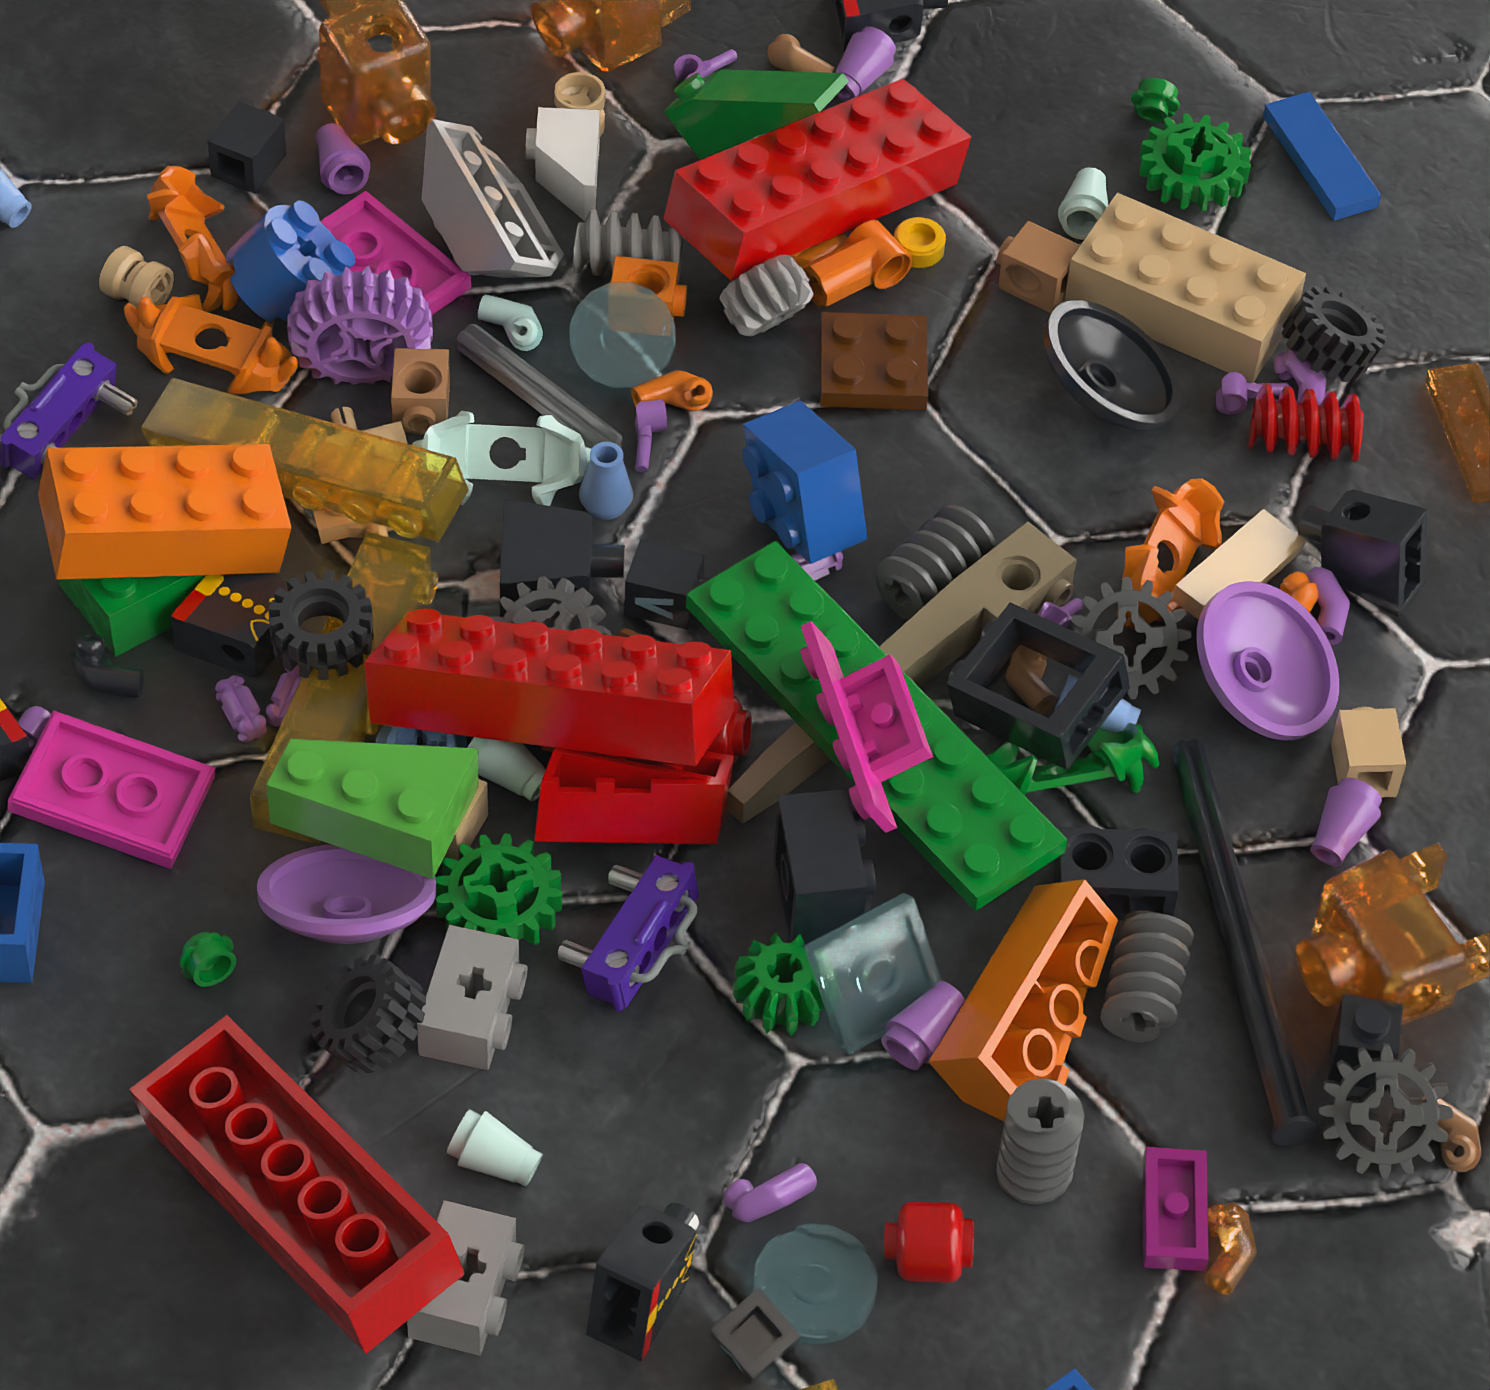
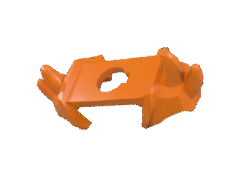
[147,166,240,312]
[124,294,298,395]
[1116,478,1225,630]

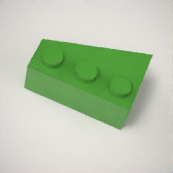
[266,739,479,879]

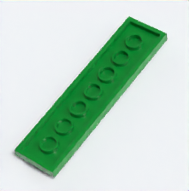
[686,541,1067,912]

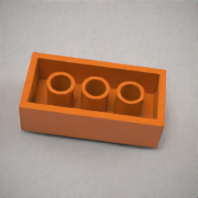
[38,444,291,579]

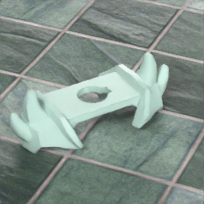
[410,411,591,506]

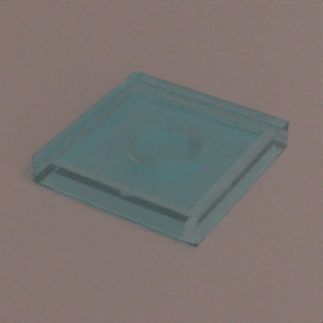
[804,893,941,1054]

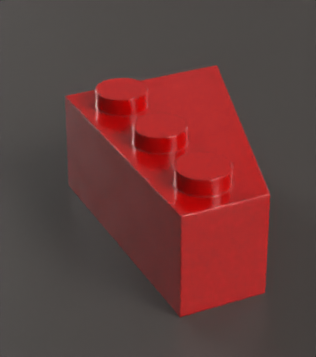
[535,748,734,844]

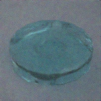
[570,282,676,389]
[753,1223,878,1345]

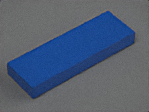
[1263,91,1381,221]

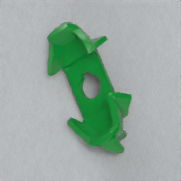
[983,723,1159,795]

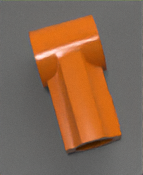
[802,220,912,307]

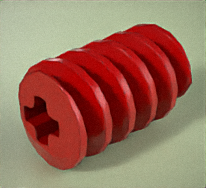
[1248,384,1364,463]

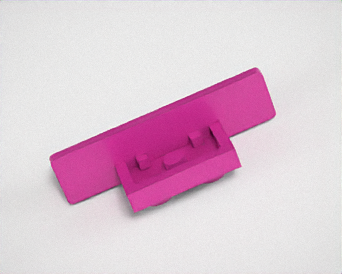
[800,621,933,833]

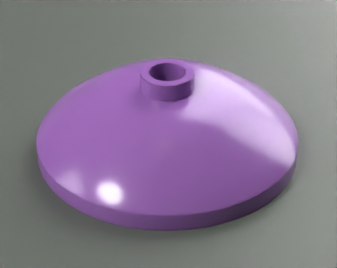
[1197,581,1339,741]
[257,844,436,944]

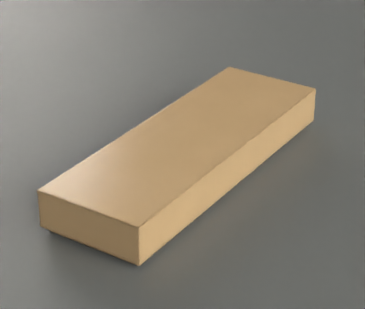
[1171,509,1306,620]

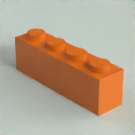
[928,879,1118,1122]

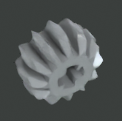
[719,255,814,336]

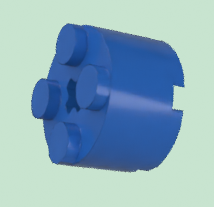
[226,200,355,328]

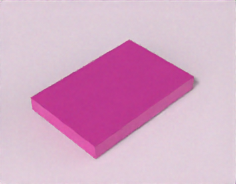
[320,191,471,315]
[8,710,215,869]

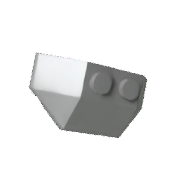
[422,119,564,278]

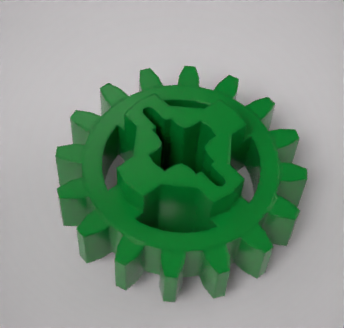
[1139,113,1251,211]
[435,833,562,946]

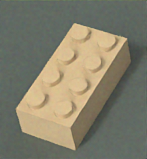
[1065,193,1306,383]

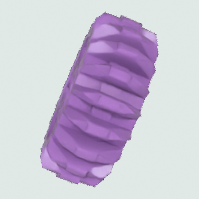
[287,266,433,385]

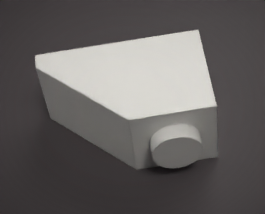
[526,107,600,221]

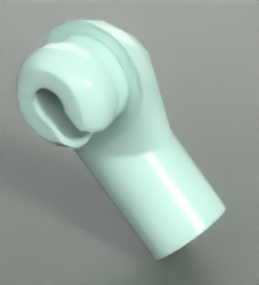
[478,294,543,351]

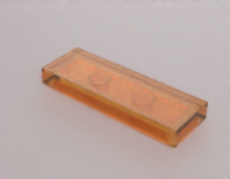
[1425,362,1490,503]

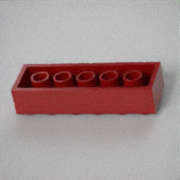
[664,79,971,281]
[364,609,734,766]
[129,1015,465,1354]

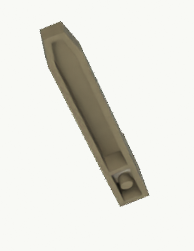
[727,522,1076,824]

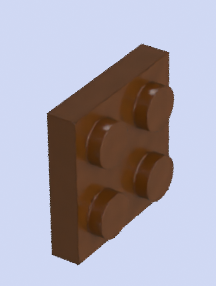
[820,312,928,410]

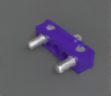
[0,343,138,480]
[558,855,699,1012]

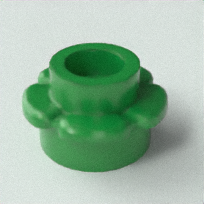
[1130,78,1180,123]
[179,932,236,987]

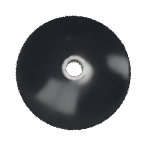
[1043,300,1181,430]

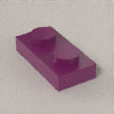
[1143,1147,1209,1271]

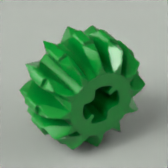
[733,931,834,1036]

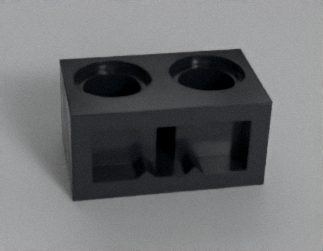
[1055,825,1179,920]

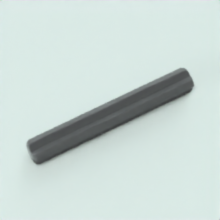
[457,324,622,449]

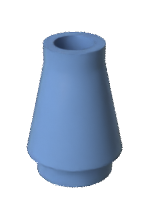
[579,442,633,520]

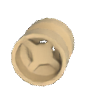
[554,72,605,136]
[99,246,174,308]

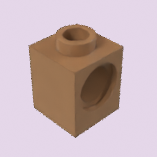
[996,221,1080,313]
[391,348,450,435]

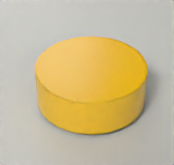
[894,217,946,268]

